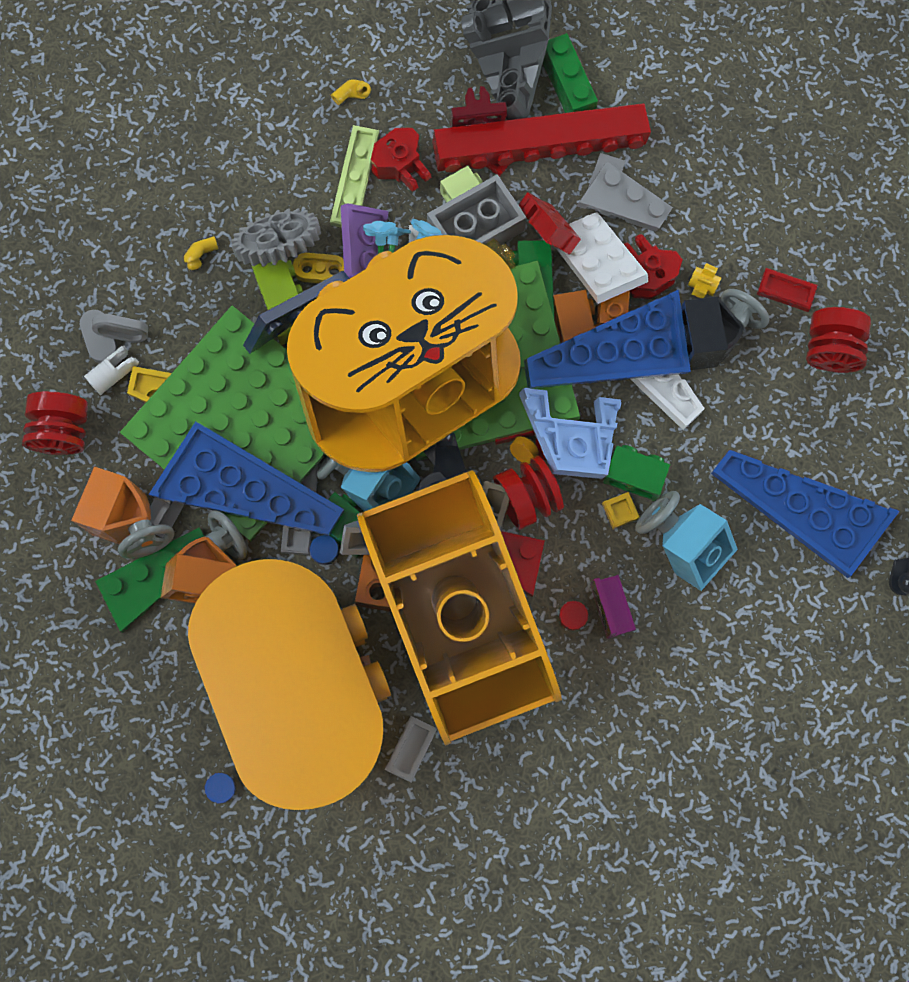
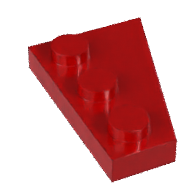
[501,531,545,597]

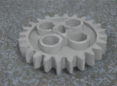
[231,209,321,267]

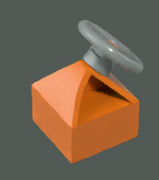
[71,467,174,559]
[161,510,247,604]

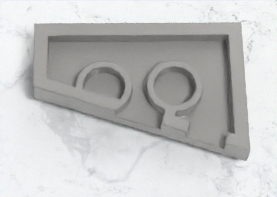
[577,161,673,231]

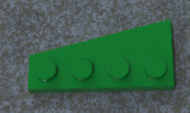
[95,527,205,633]

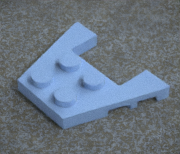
[519,388,621,479]

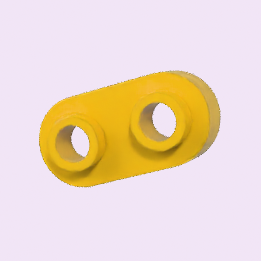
[293,253,344,283]

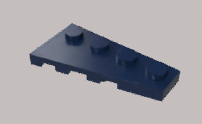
[243,271,350,354]

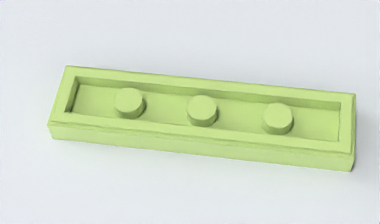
[330,125,379,228]

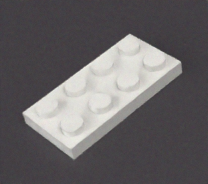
[555,212,648,304]

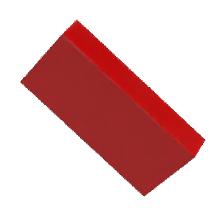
[756,268,818,312]

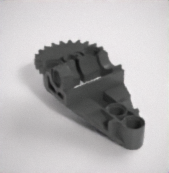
[461,0,552,120]

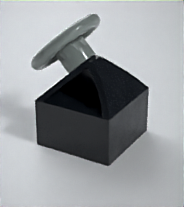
[681,289,769,370]

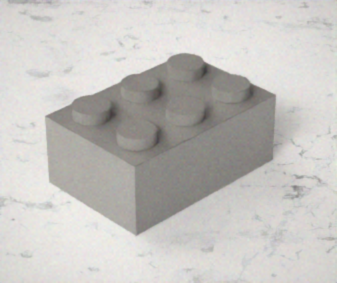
[427,174,527,250]

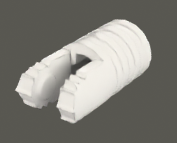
[84,346,139,396]

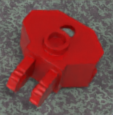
[371,128,432,192]
[624,234,683,299]

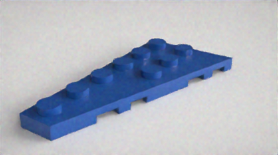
[524,289,691,388]
[148,421,344,536]
[711,450,899,578]

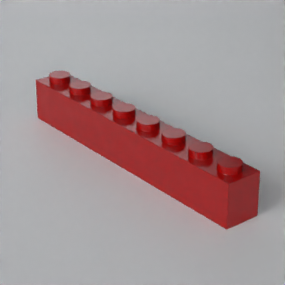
[432,103,651,173]

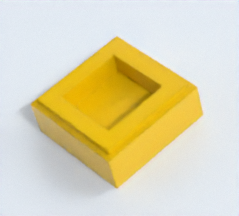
[602,492,640,529]

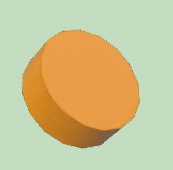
[510,437,538,464]

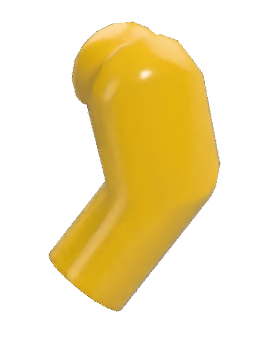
[331,80,371,105]
[184,236,219,270]

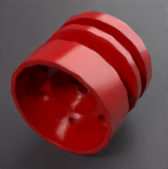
[806,307,871,373]
[22,391,88,455]
[493,456,564,530]

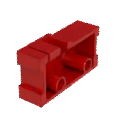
[519,192,581,255]

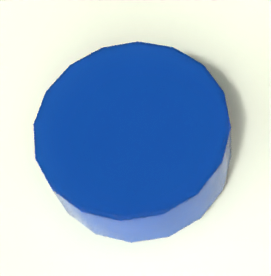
[310,535,339,565]
[205,773,236,803]

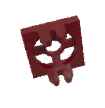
[450,86,507,127]

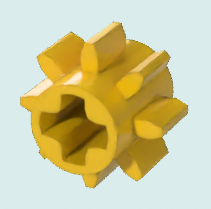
[688,263,721,298]

